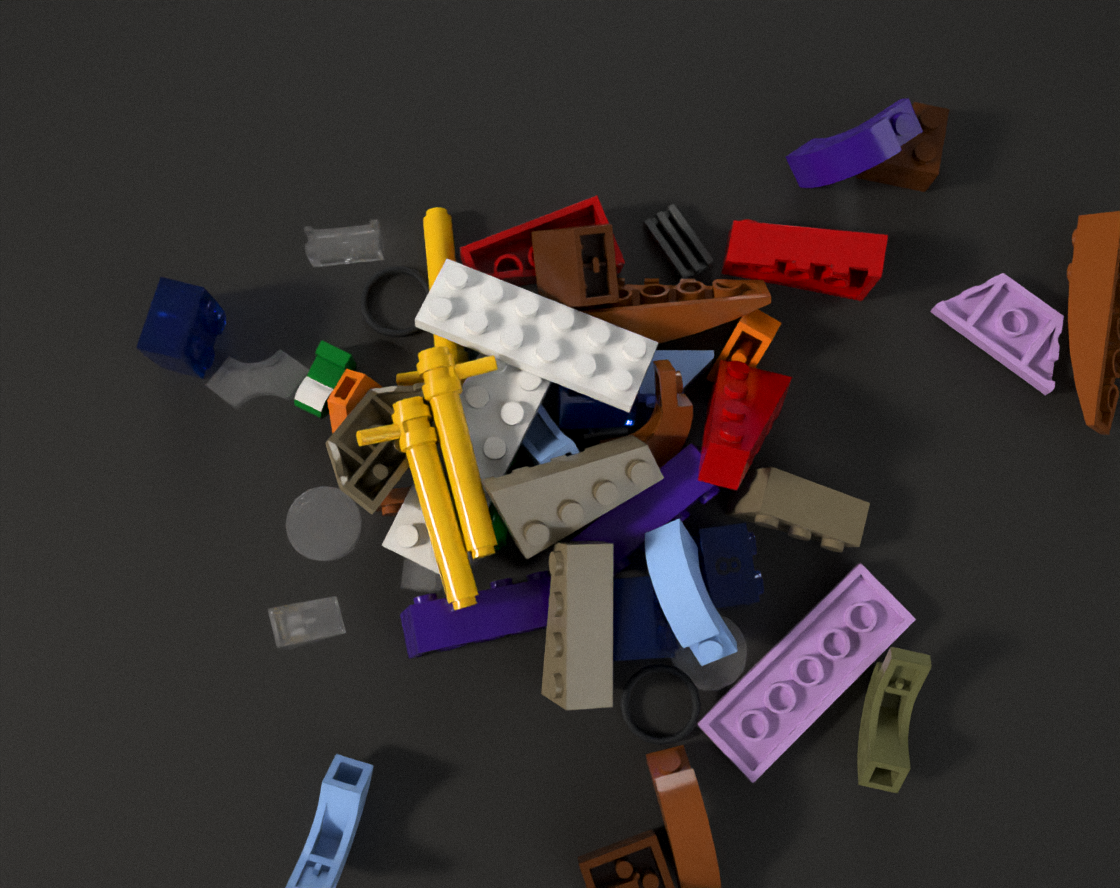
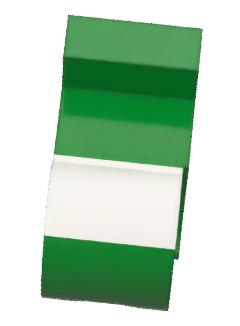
[294,340,357,419]

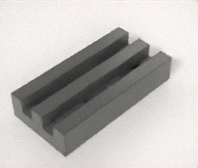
[643,204,714,280]

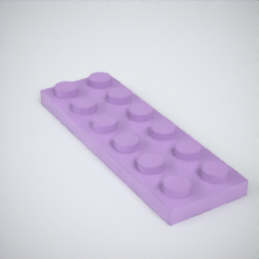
[697,563,916,783]

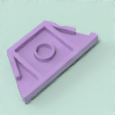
[930,273,1064,395]

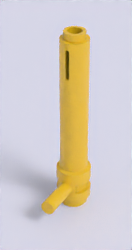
[396,207,469,386]
[416,346,498,559]
[356,396,479,611]

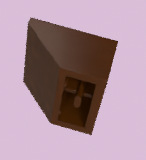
[531,223,619,307]

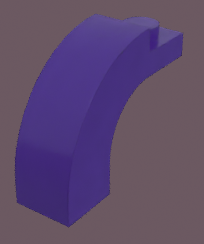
[786,98,923,188]

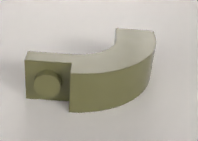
[857,647,932,793]

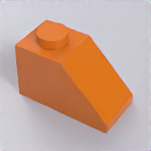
[706,309,781,382]

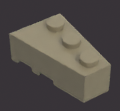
[725,467,870,552]

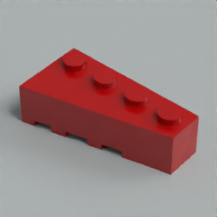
[460,195,625,286]

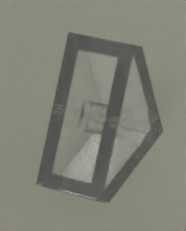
[268,596,346,650]

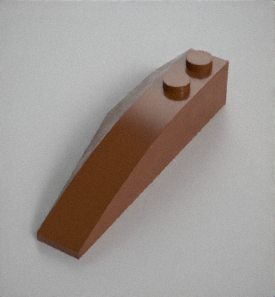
[1067,211,1120,435]
[571,278,772,344]

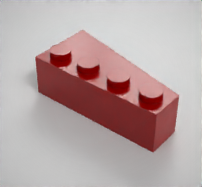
[721,219,888,301]
[698,359,792,490]

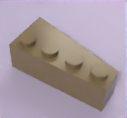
[480,435,664,559]
[541,541,613,710]

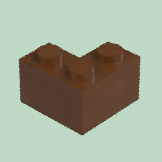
[856,102,949,192]
[578,829,675,888]

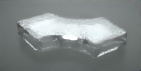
[205,349,309,410]

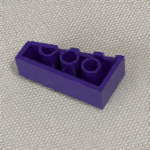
[571,443,721,577]
[400,571,551,659]

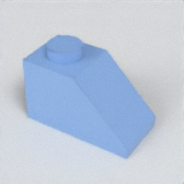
[637,350,714,408]

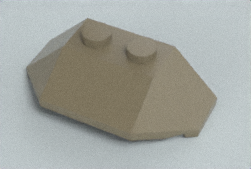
[325,382,436,514]

